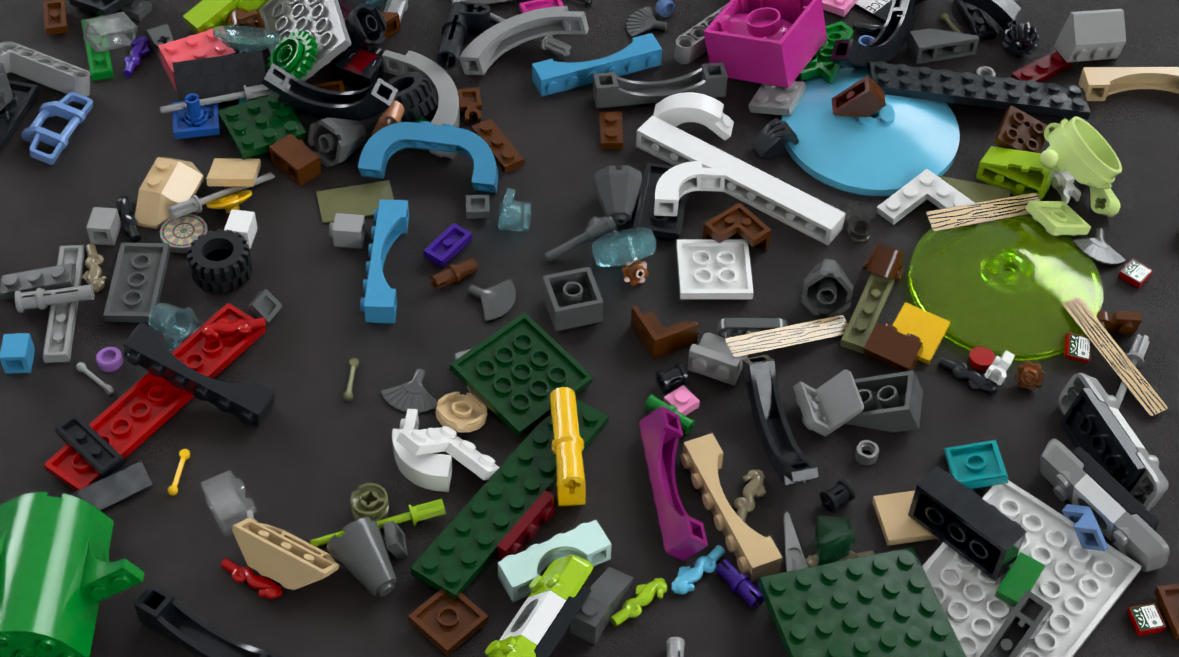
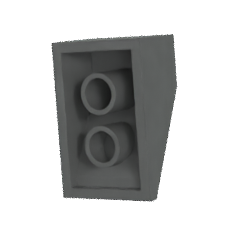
[845,370,923,432]

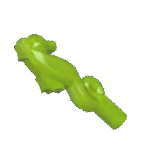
[610,578,667,627]

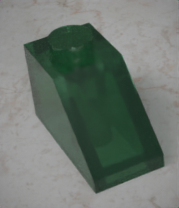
[814,516,856,566]

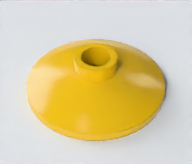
[206,190,252,213]

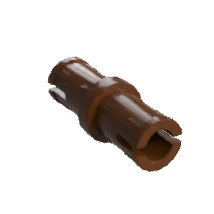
[429,257,478,290]

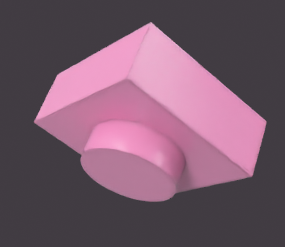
[663,385,700,416]

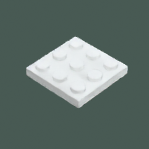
[676,239,754,300]

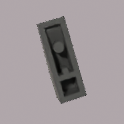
[907,28,979,64]
[570,566,634,644]
[980,589,1054,657]

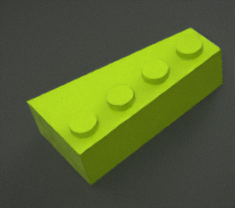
[183,0,269,34]

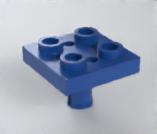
[172,93,220,139]

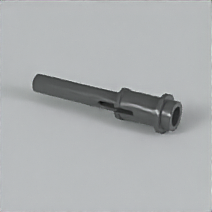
[545,216,617,262]

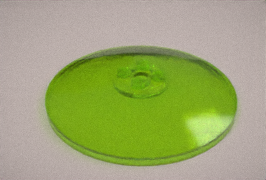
[908,215,1103,360]

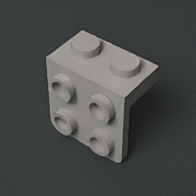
[687,333,749,386]
[793,370,864,437]

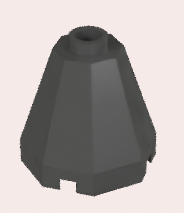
[308,118,366,168]
[594,165,642,226]
[801,259,853,317]

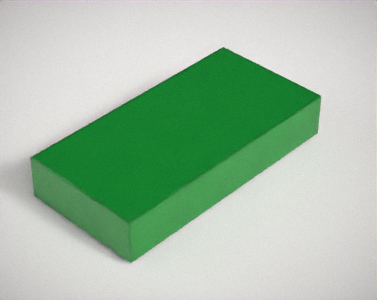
[995,552,1045,607]

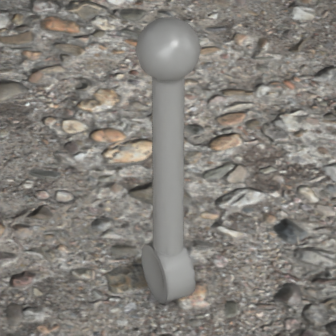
[76,362,114,395]

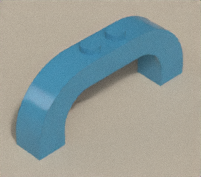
[358,121,498,193]

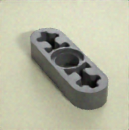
[717,318,788,338]

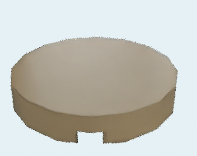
[435,392,487,433]

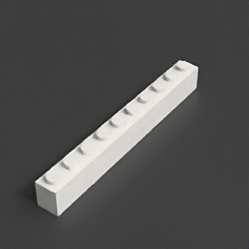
[636,115,846,245]

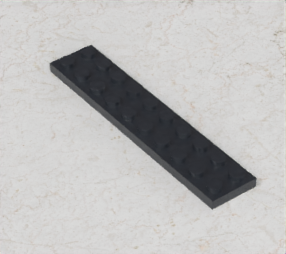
[868,61,1091,120]

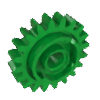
[266,30,319,80]

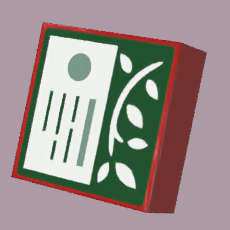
[1118,259,1153,289]
[1064,332,1092,363]
[1127,603,1166,636]

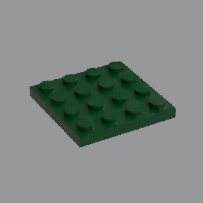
[449,312,593,437]

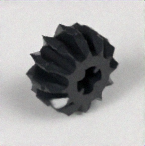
[1002,21,1039,58]

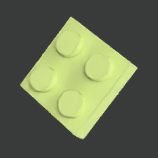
[1025,201,1091,236]

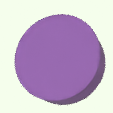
[96,347,123,372]

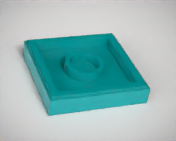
[944,440,1008,489]

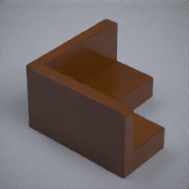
[703,203,771,250]
[630,306,699,360]

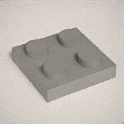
[748,81,806,116]

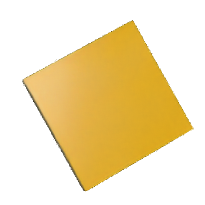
[893,302,950,365]

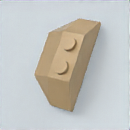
[135,157,204,229]
[232,517,340,590]

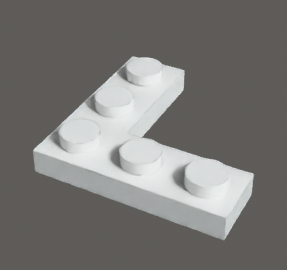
[877,169,975,225]
[396,426,500,480]

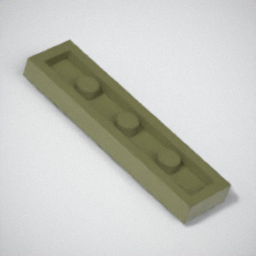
[840,273,895,354]

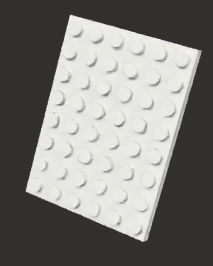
[922,480,1142,657]

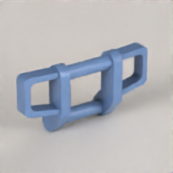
[21,92,93,165]

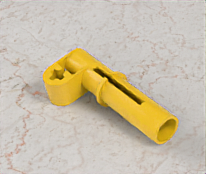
[550,387,586,506]

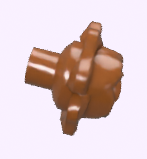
[621,257,649,286]
[1014,361,1046,391]

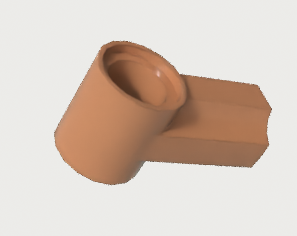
[371,100,405,136]

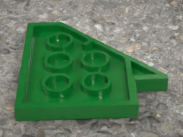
[797,21,853,84]

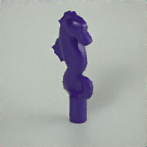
[123,36,150,77]

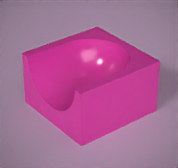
[704,0,827,88]

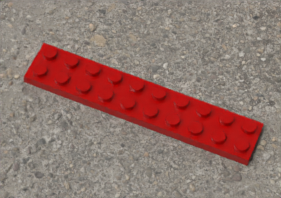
[43,303,266,491]

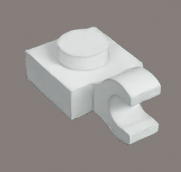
[1051,170,1081,204]
[984,350,1015,385]

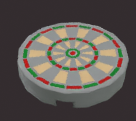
[160,214,208,254]

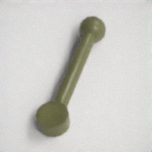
[940,13,961,33]
[343,358,359,401]

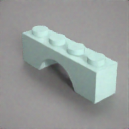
[498,520,612,602]

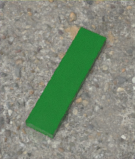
[81,17,114,81]

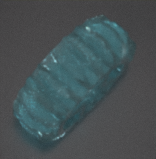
[592,227,657,267]

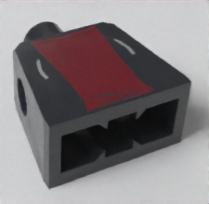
[334,47,384,90]

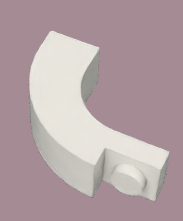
[653,92,734,141]
[654,161,726,216]
[392,408,453,492]

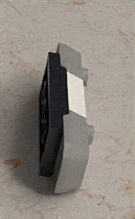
[1059,373,1169,511]
[1039,439,1170,572]

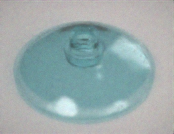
[213,25,280,54]

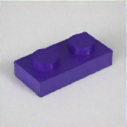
[423,223,472,268]

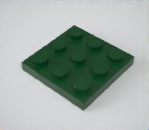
[218,93,307,160]

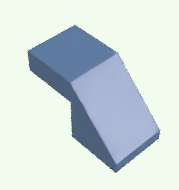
[1062,504,1108,552]

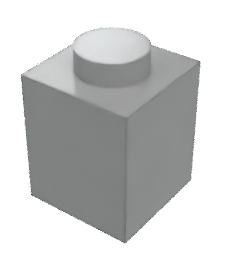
[86,207,122,246]
[329,213,366,249]

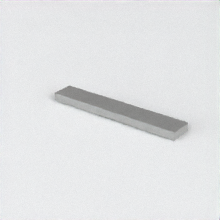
[43,245,86,363]

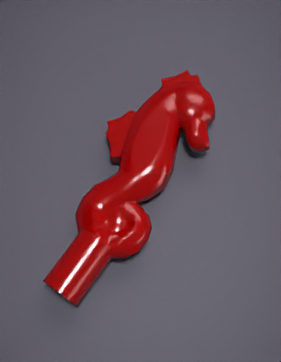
[200,317,266,339]
[220,558,282,599]

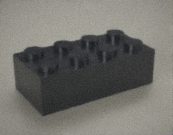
[908,466,1027,582]

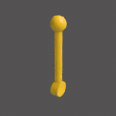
[168,449,190,496]

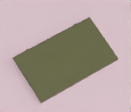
[939,176,1011,203]
[316,180,394,224]

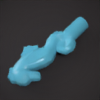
[671,545,725,594]

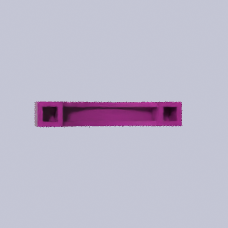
[639,406,708,561]

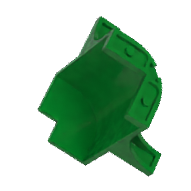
[0,492,144,657]

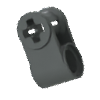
[146,24,174,62]

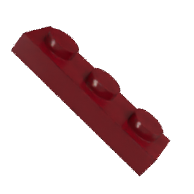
[1011,50,1073,83]
[497,490,555,561]

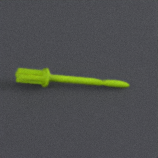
[310,498,446,547]

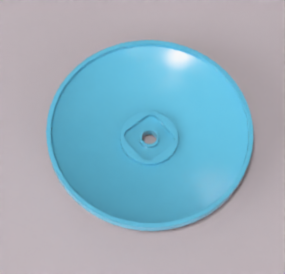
[781,67,960,196]

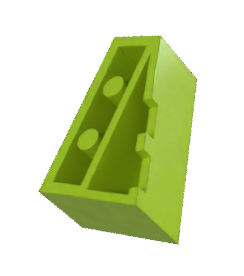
[976,146,1055,201]

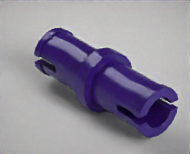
[715,559,765,609]

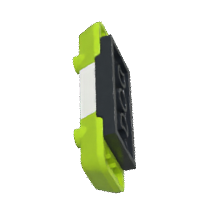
[485,554,593,657]

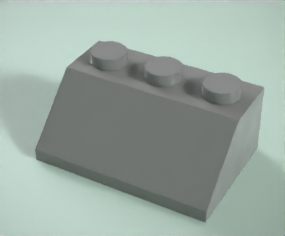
[1054,9,1126,63]

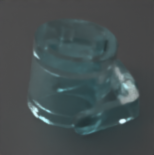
[497,188,531,233]
[149,303,201,351]

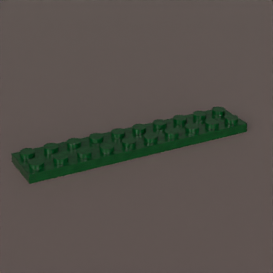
[410,399,609,601]

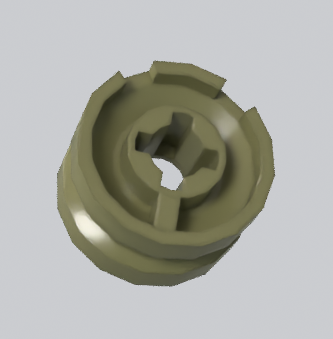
[351,483,389,521]

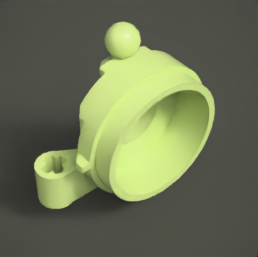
[1040,116,1122,217]

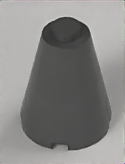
[327,517,397,597]

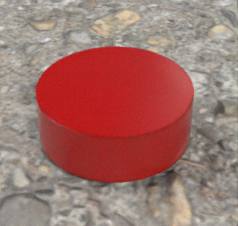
[968,346,995,371]

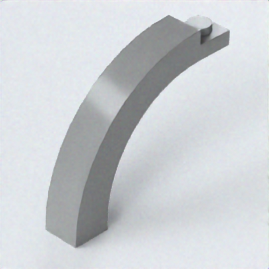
[459,6,589,75]
[382,50,460,128]

